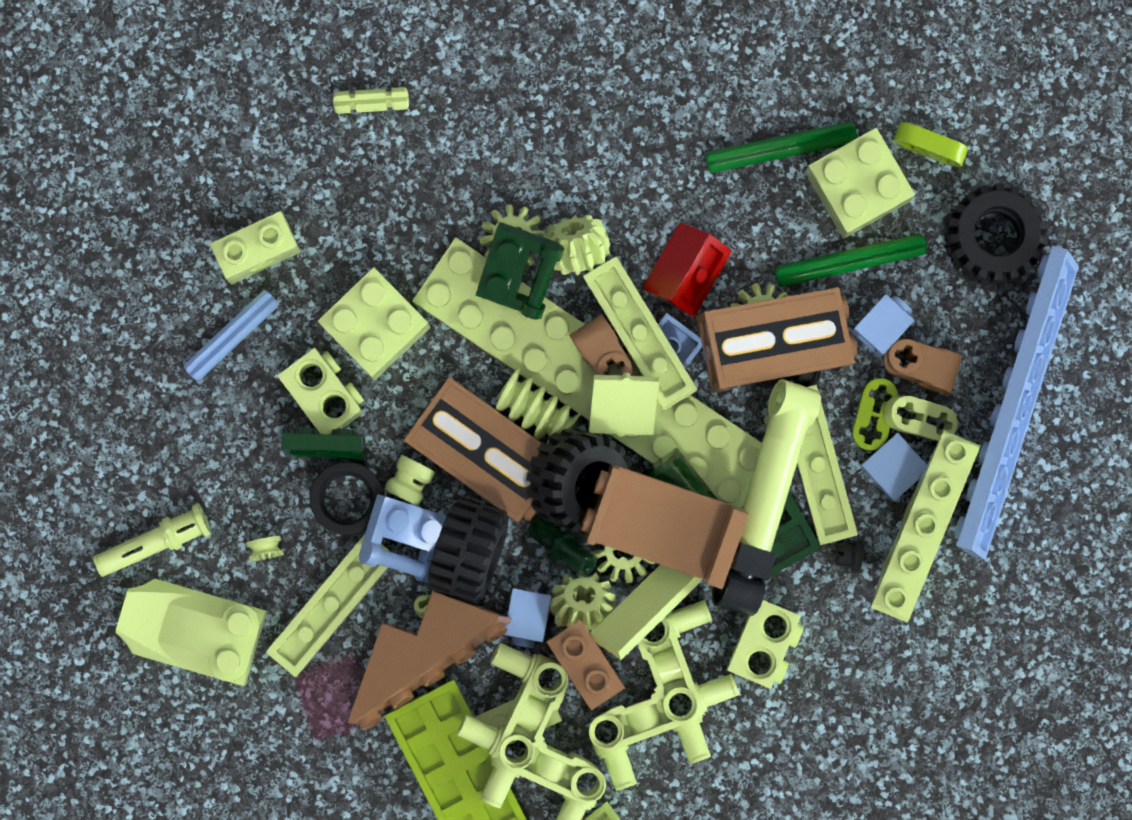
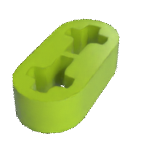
[893,122,968,168]
[851,378,898,452]

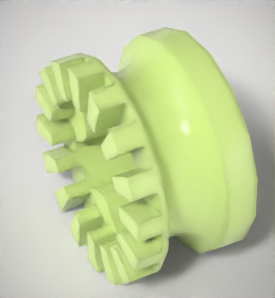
[246,536,284,562]

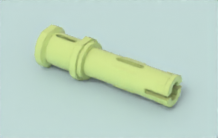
[93,503,212,577]

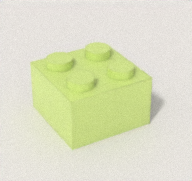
[805,127,915,239]
[318,267,431,381]

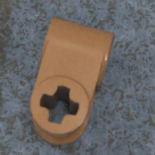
[569,314,634,376]
[883,339,962,395]

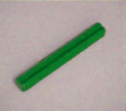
[705,122,857,173]
[775,234,927,287]

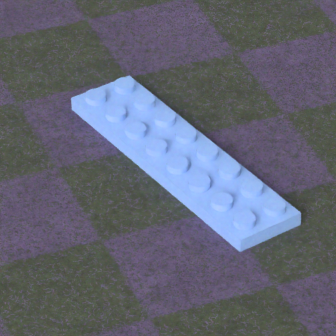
[954,246,1079,560]

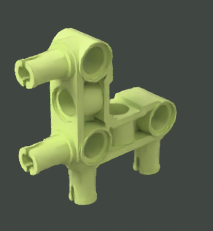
[589,600,739,791]
[457,643,606,820]

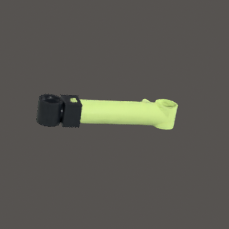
[712,379,821,617]

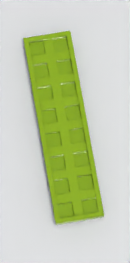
[384,679,527,820]

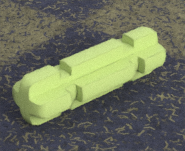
[333,87,409,114]

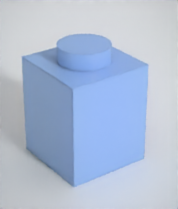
[851,294,915,358]
[504,589,552,648]

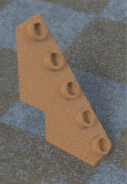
[347,591,512,730]

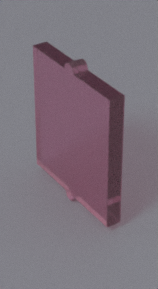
[294,656,363,742]

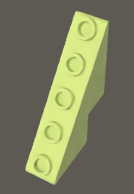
[871,431,980,623]

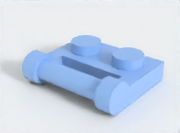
[359,494,447,584]

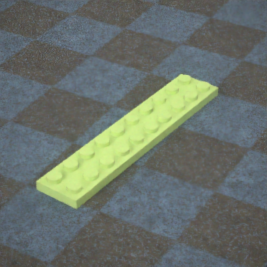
[412,237,762,508]

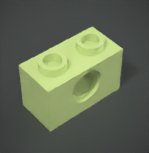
[210,211,301,285]

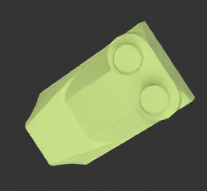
[115,579,267,686]

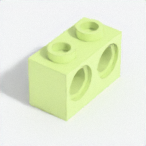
[277,348,364,435]
[726,600,804,689]

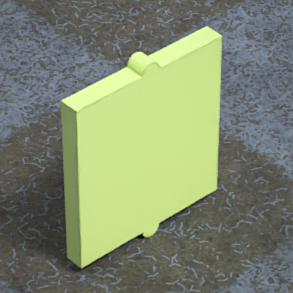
[589,373,659,437]

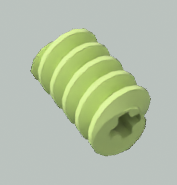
[495,368,582,444]

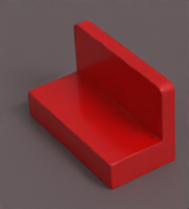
[643,223,732,317]

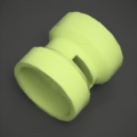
[384,455,436,507]

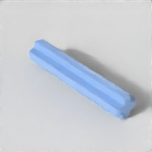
[184,290,279,381]

